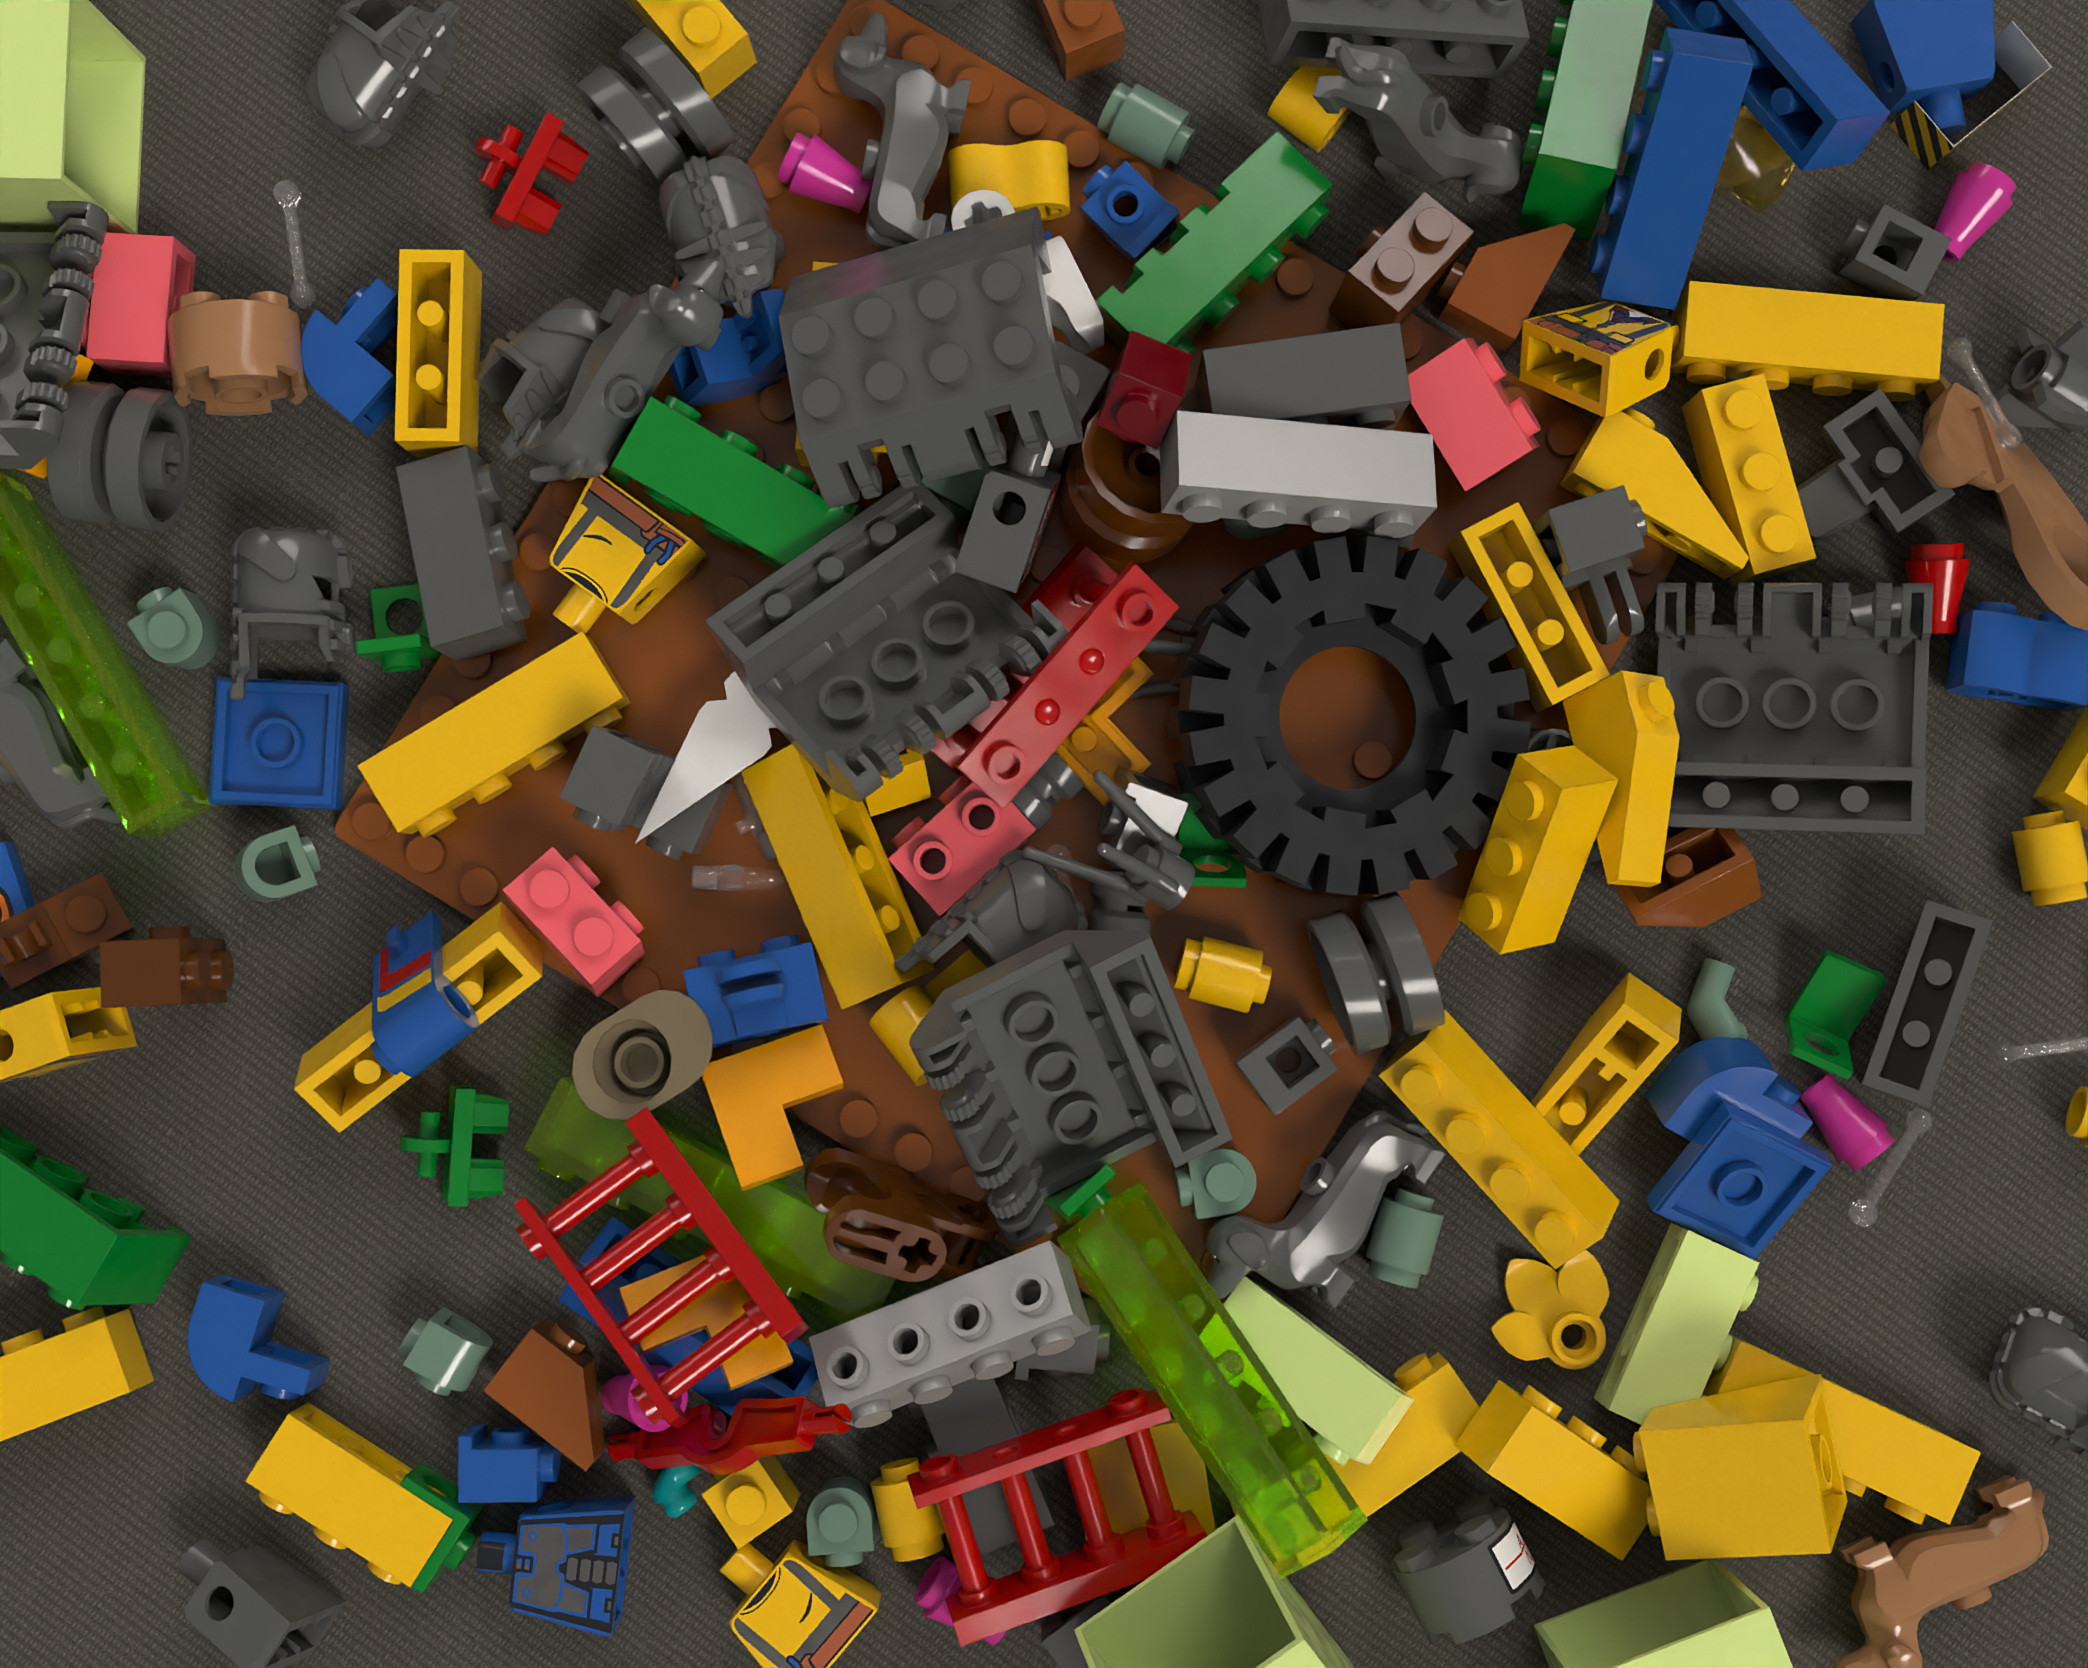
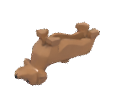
[1833,1475,2049,1668]

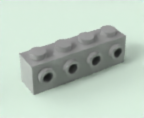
[1159,410,1437,539]
[809,1240,1092,1428]

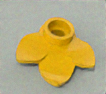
[1490,1250,1609,1370]

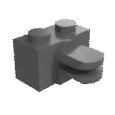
[1796,388,1955,540]
[1531,485,1647,645]

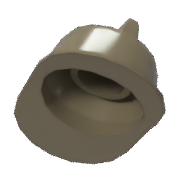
[572,990,713,1120]

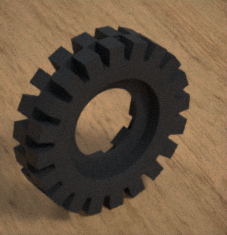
[1167,536,1531,896]

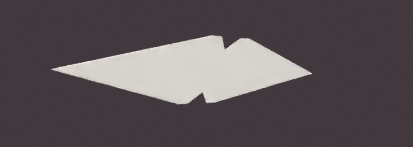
[635,671,777,844]

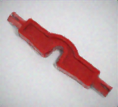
[607,1395,852,1475]

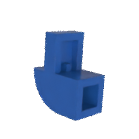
[301,278,398,437]
[669,288,789,407]
[1645,1037,1813,1141]
[187,1274,330,1402]

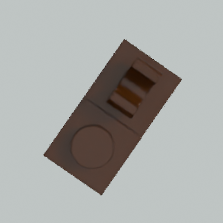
[0,872,135,991]

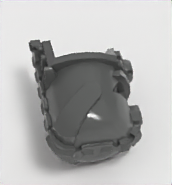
[305,0,461,148]
[658,155,786,319]
[476,298,610,460]
[230,527,355,700]
[894,850,1088,973]
[1986,1307,2088,1461]

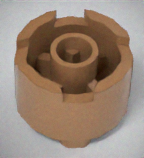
[167,291,308,416]

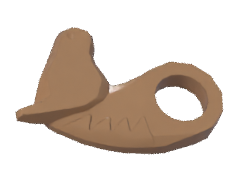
[1918,374,2088,631]

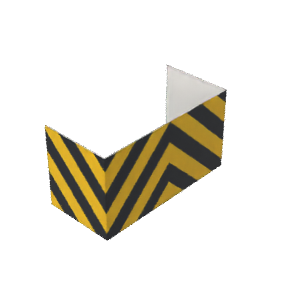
[1890,21,2052,170]

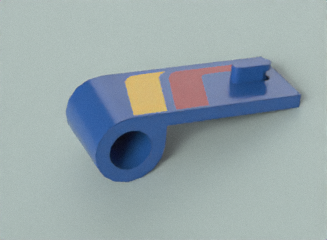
[371,910,480,1077]

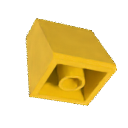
[1633,1374,1848,1560]

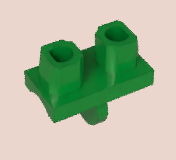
[399,1084,509,1207]

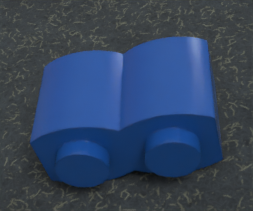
[1945,602,2088,712]

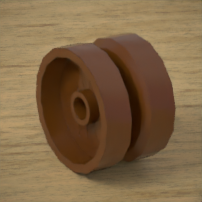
[1058,405,1194,563]

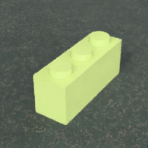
[1594,1223,1759,1425]
[1199,1276,1415,1466]

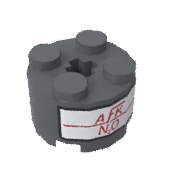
[1390,1495,1545,1645]

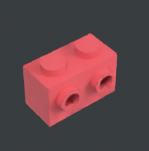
[82,232,196,378]
[1408,338,1541,492]
[888,774,1037,917]
[503,847,645,998]

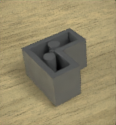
[559,725,734,860]

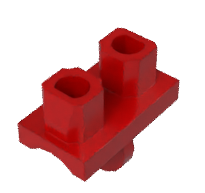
[473,112,589,237]

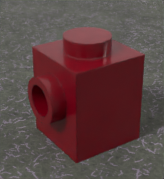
[1096,330,1193,450]

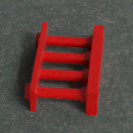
[930,541,1180,809]
[513,1107,809,1429]
[907,1388,1207,1647]

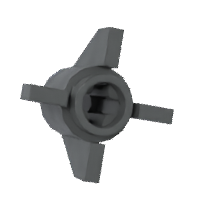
[1986,319,2088,433]

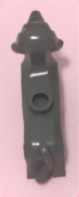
[833,13,971,251]
[1313,37,1525,203]
[516,259,725,482]
[0,638,135,830]
[1203,1111,1445,1308]

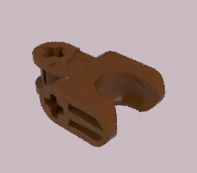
[804,1148,1001,1282]

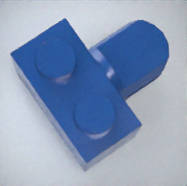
[683,935,831,1049]

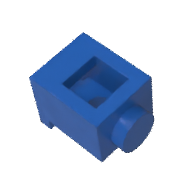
[1081,160,1181,267]
[458,1424,561,1503]

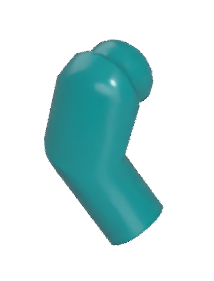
[652,1465,703,1518]

